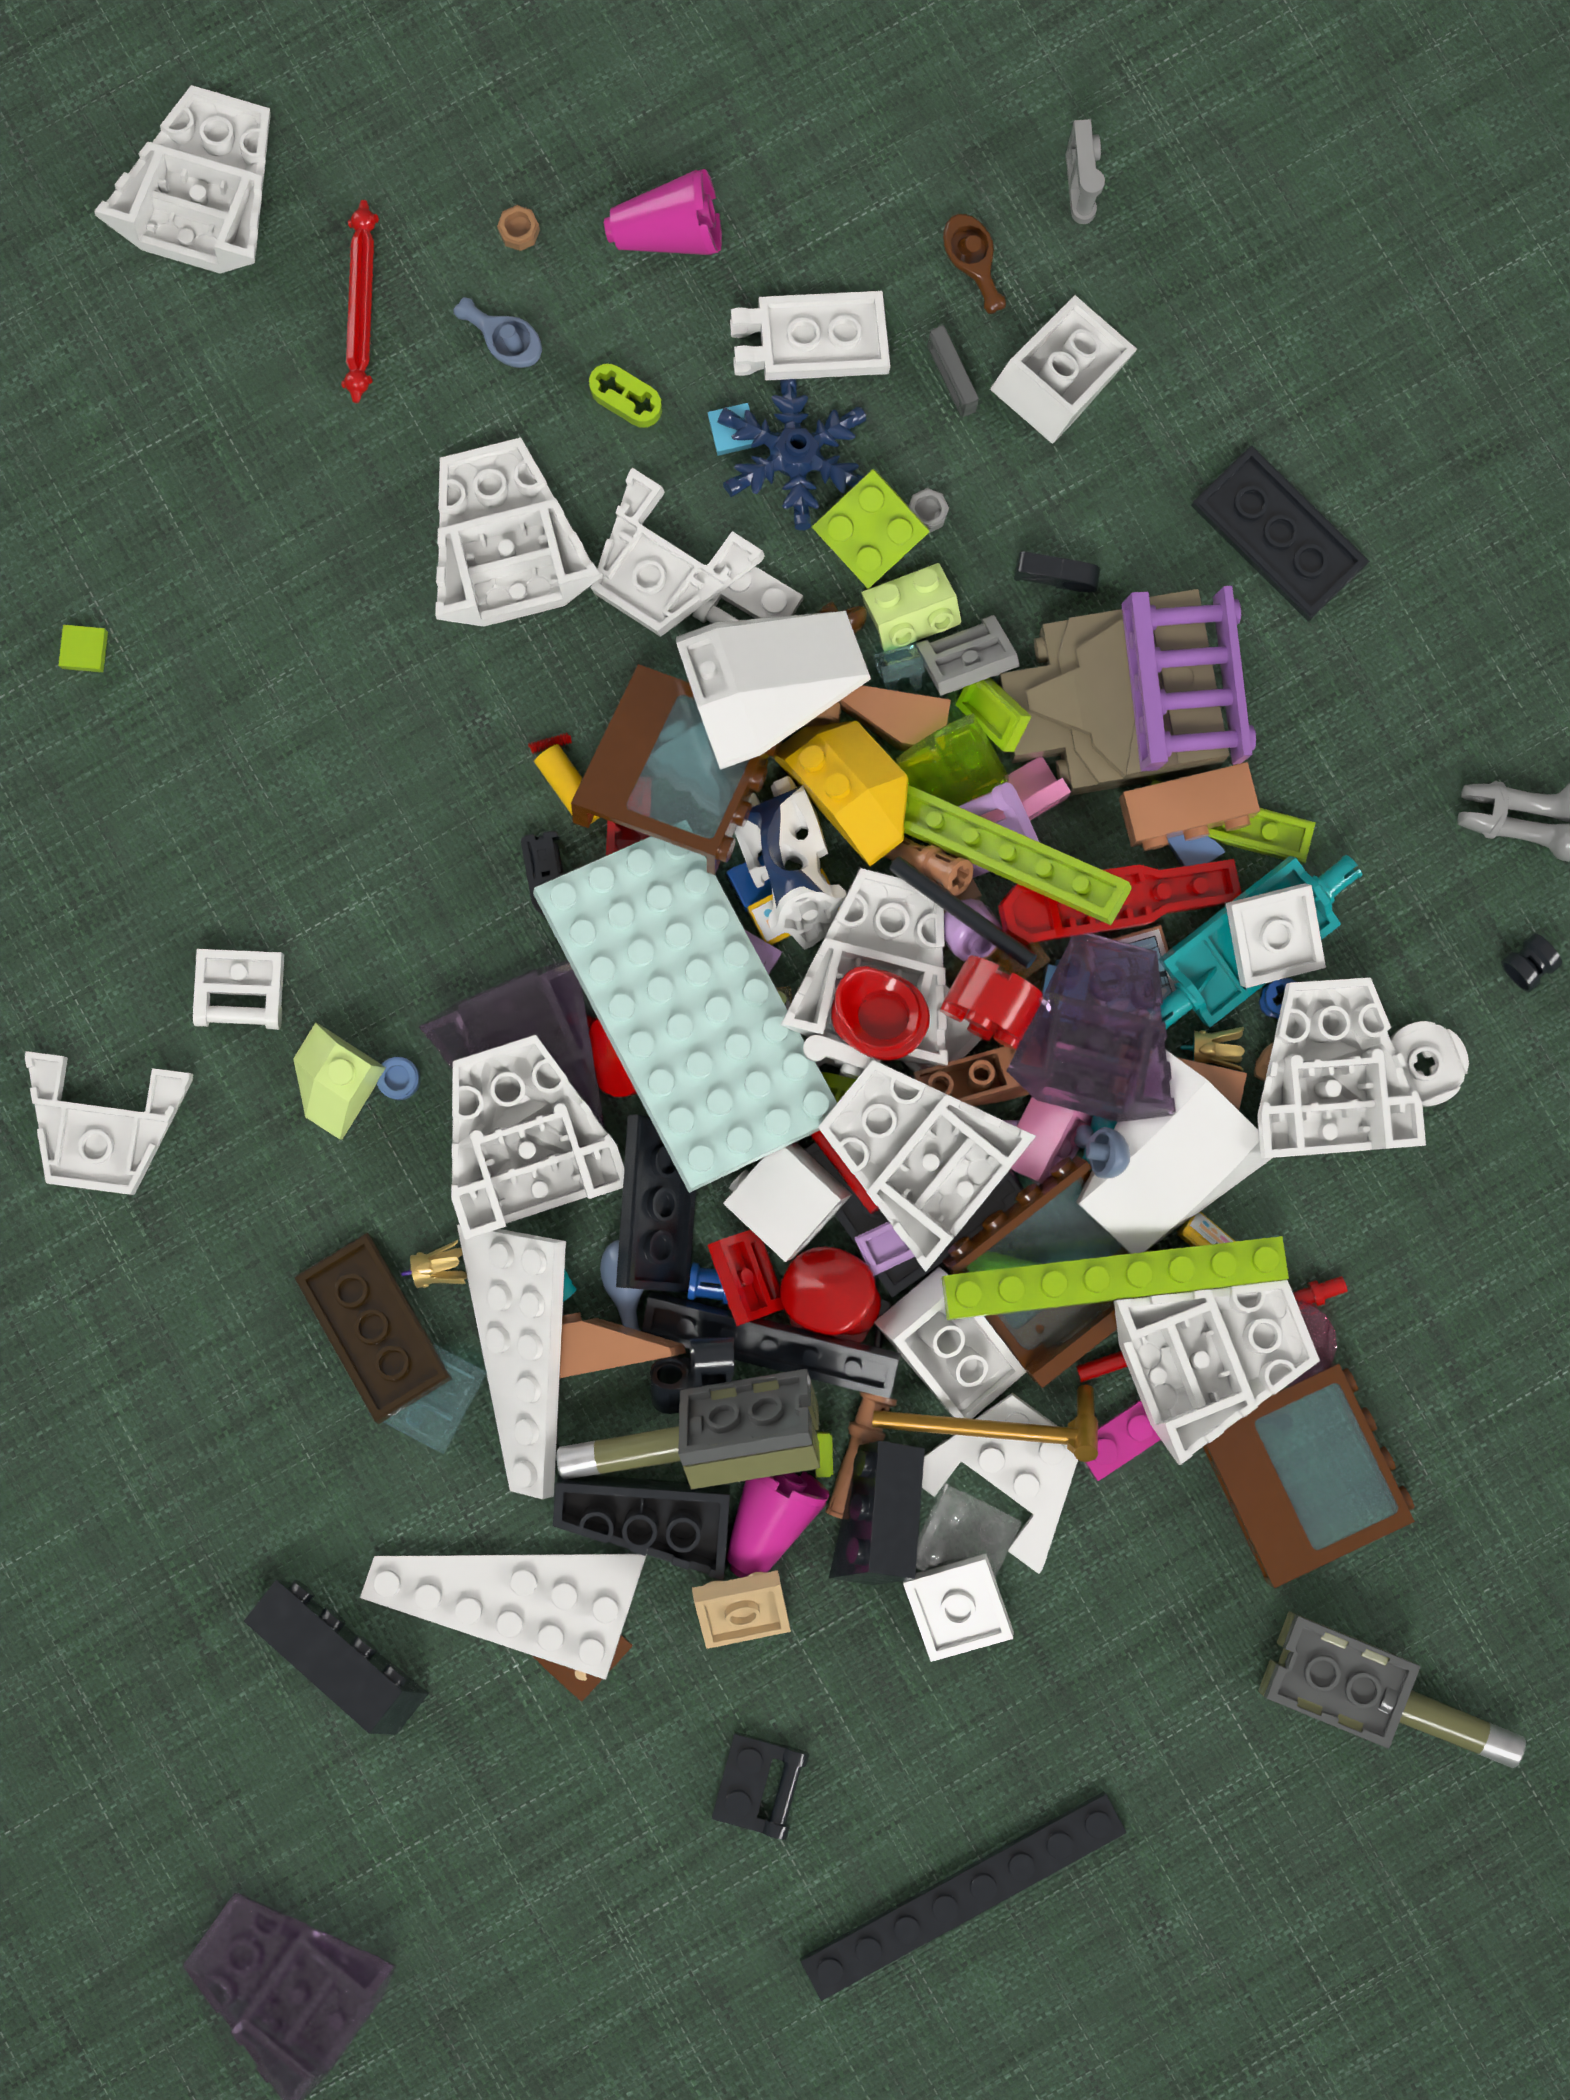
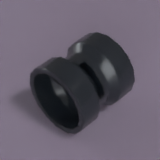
[1501,933,1562,993]

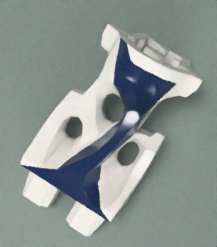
[735,776,847,950]

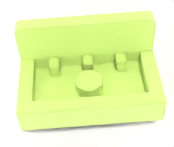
[861,563,961,652]

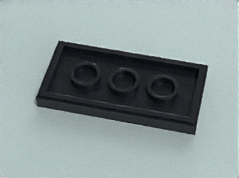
[1191,445,1370,622]
[616,1115,696,1292]

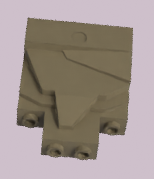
[997,589,1229,796]

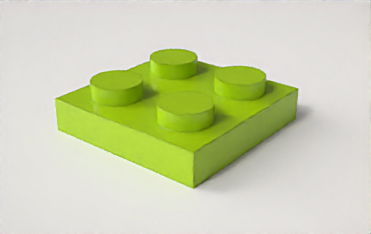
[812,469,930,589]

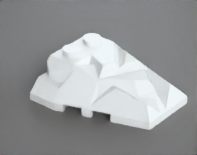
[1257,978,1426,1159]
[451,1035,624,1240]

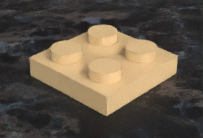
[692,1570,791,1649]

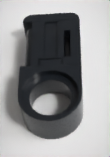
[1014,551,1101,592]
[521,831,565,918]

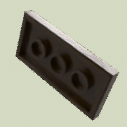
[294,1233,453,1424]

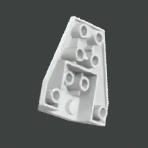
[676,611,871,770]

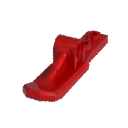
[998,859,1242,945]

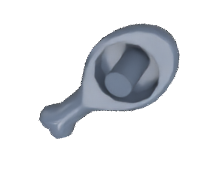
[453,297,542,368]
[1074,1125,1130,1179]
[600,1240,643,1331]

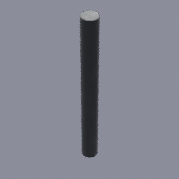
[889,856,1037,969]

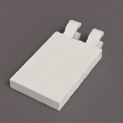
[730,291,890,380]

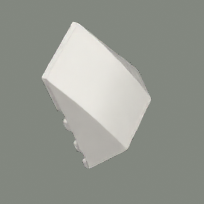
[94,85,271,273]
[435,437,601,627]
[780,868,948,1066]
[1076,1046,1272,1254]
[818,1060,1036,1272]
[1114,1280,1320,1465]

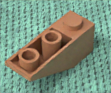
[913,1037,1049,1106]

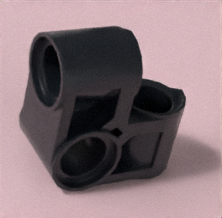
[650,1337,734,1414]

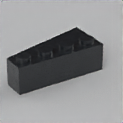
[553,1474,730,1581]
[244,1580,429,1735]

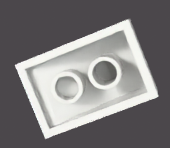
[990,295,1137,444]
[874,1267,1026,1419]

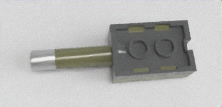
[556,1369,820,1489]
[1258,1611,1526,1768]

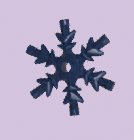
[717,379,866,530]

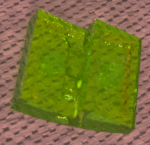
[897,713,1009,806]

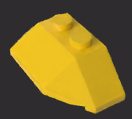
[773,720,908,867]

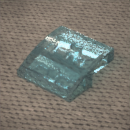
[368,1344,487,1454]

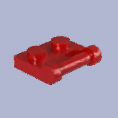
[707,1230,784,1326]

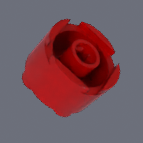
[939,955,1044,1050]

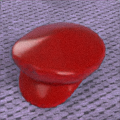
[831,966,930,1061]
[780,1246,881,1336]

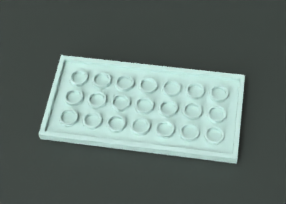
[533,821,837,1193]

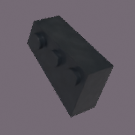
[829,1440,925,1585]

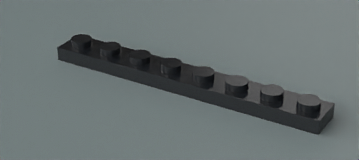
[800,1791,1127,2001]

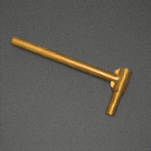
[872,1385,1098,1462]

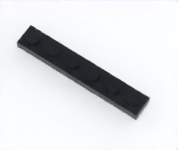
[642,1292,901,1399]

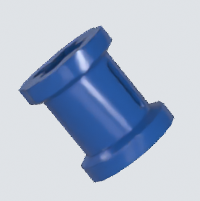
[1259,978,1296,1020]
[687,1262,728,1305]

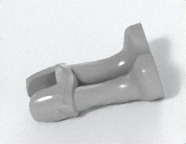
[1457,781,1570,862]

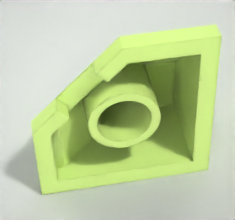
[293,1023,386,1140]

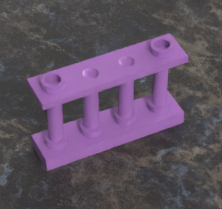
[1121,586,1256,772]

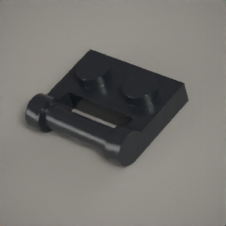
[712,1732,809,1840]

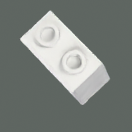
[723,1142,852,1262]

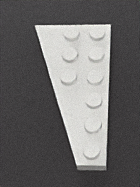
[457,1224,566,1499]
[360,1554,647,1680]

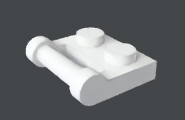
[693,567,803,623]
[193,949,284,1030]
[803,1035,881,1079]

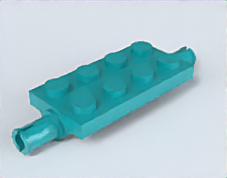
[1146,855,1362,1032]

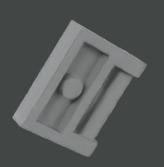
[1065,119,1105,224]
[915,615,1019,696]

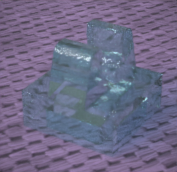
[874,644,925,691]

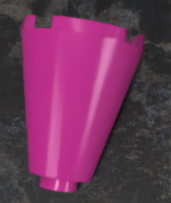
[604,169,722,255]
[726,1471,829,1578]

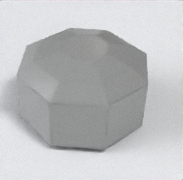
[909,488,949,533]

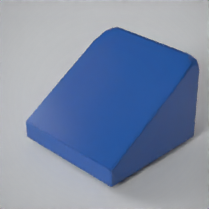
[726,856,772,912]

